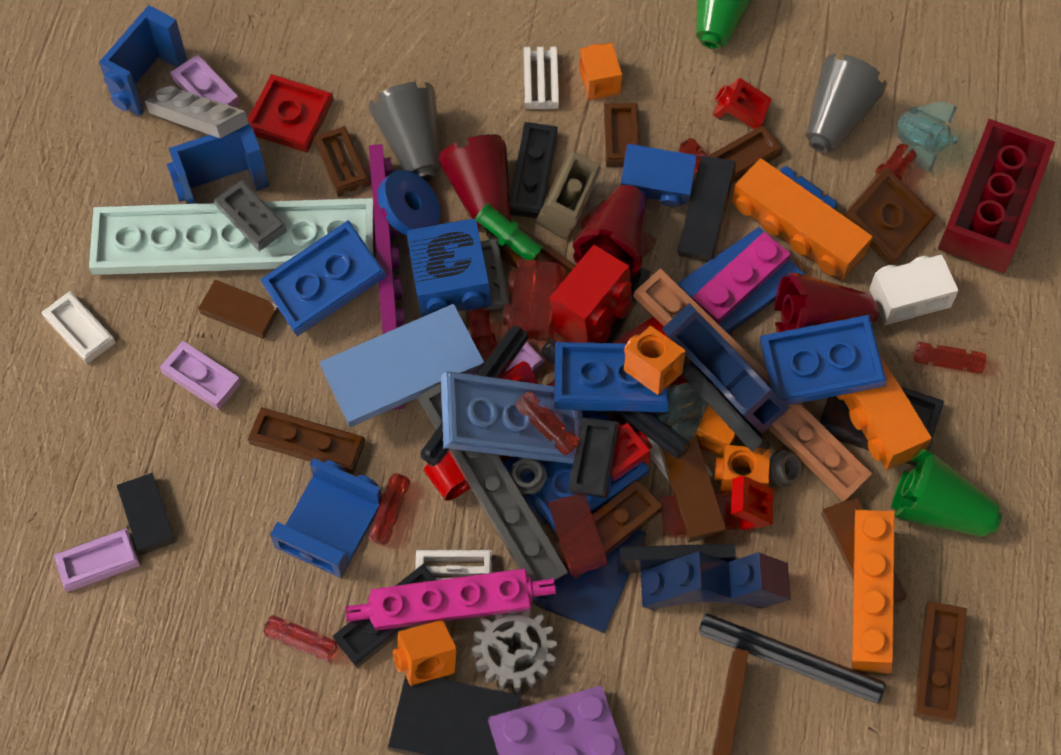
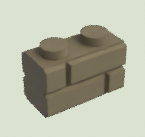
[536,152,602,238]

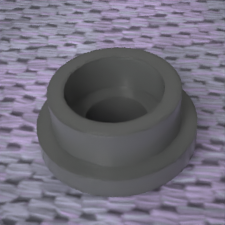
[769,450,802,487]
[509,458,547,495]

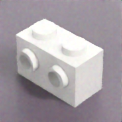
[869,254,959,325]

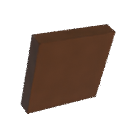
[842,167,936,265]

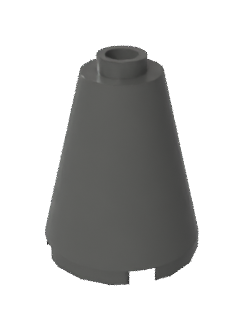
[806,54,887,153]
[369,82,441,181]

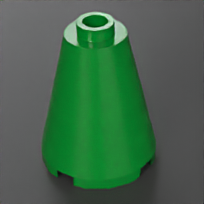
[696,0,752,50]
[891,449,1002,537]

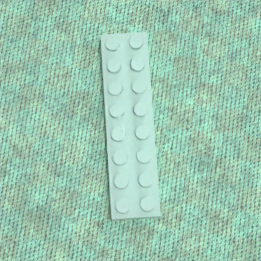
[89,198,374,275]

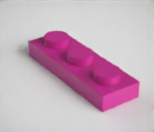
[692,232,790,325]

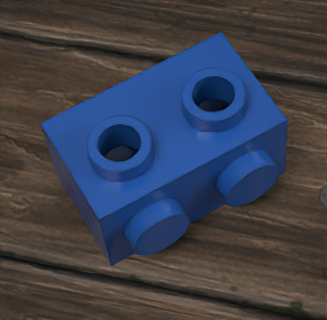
[620,144,696,207]

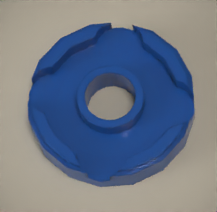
[378,170,441,235]

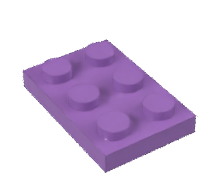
[488,685,625,755]

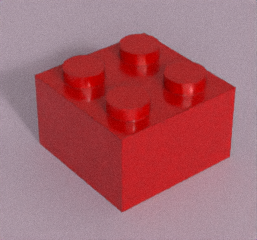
[550,245,633,343]

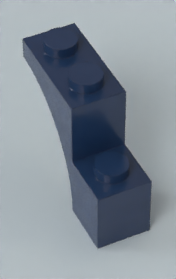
[662,303,789,434]
[641,551,791,610]

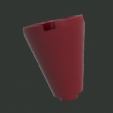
[438,134,511,236]
[572,185,647,281]
[775,273,879,332]

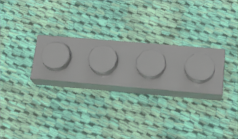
[145,86,249,138]

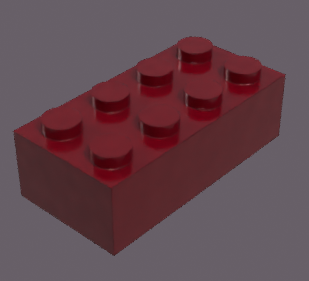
[938,118,1056,274]

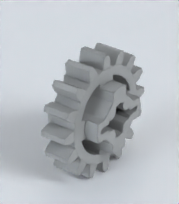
[472,610,557,693]

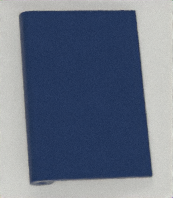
[532,512,646,633]

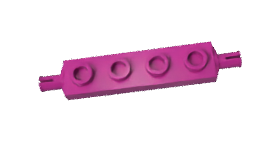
[345,569,556,631]

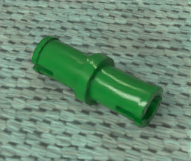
[474,202,543,264]

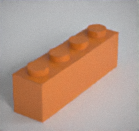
[731,158,873,281]
[837,353,932,471]
[852,510,894,674]

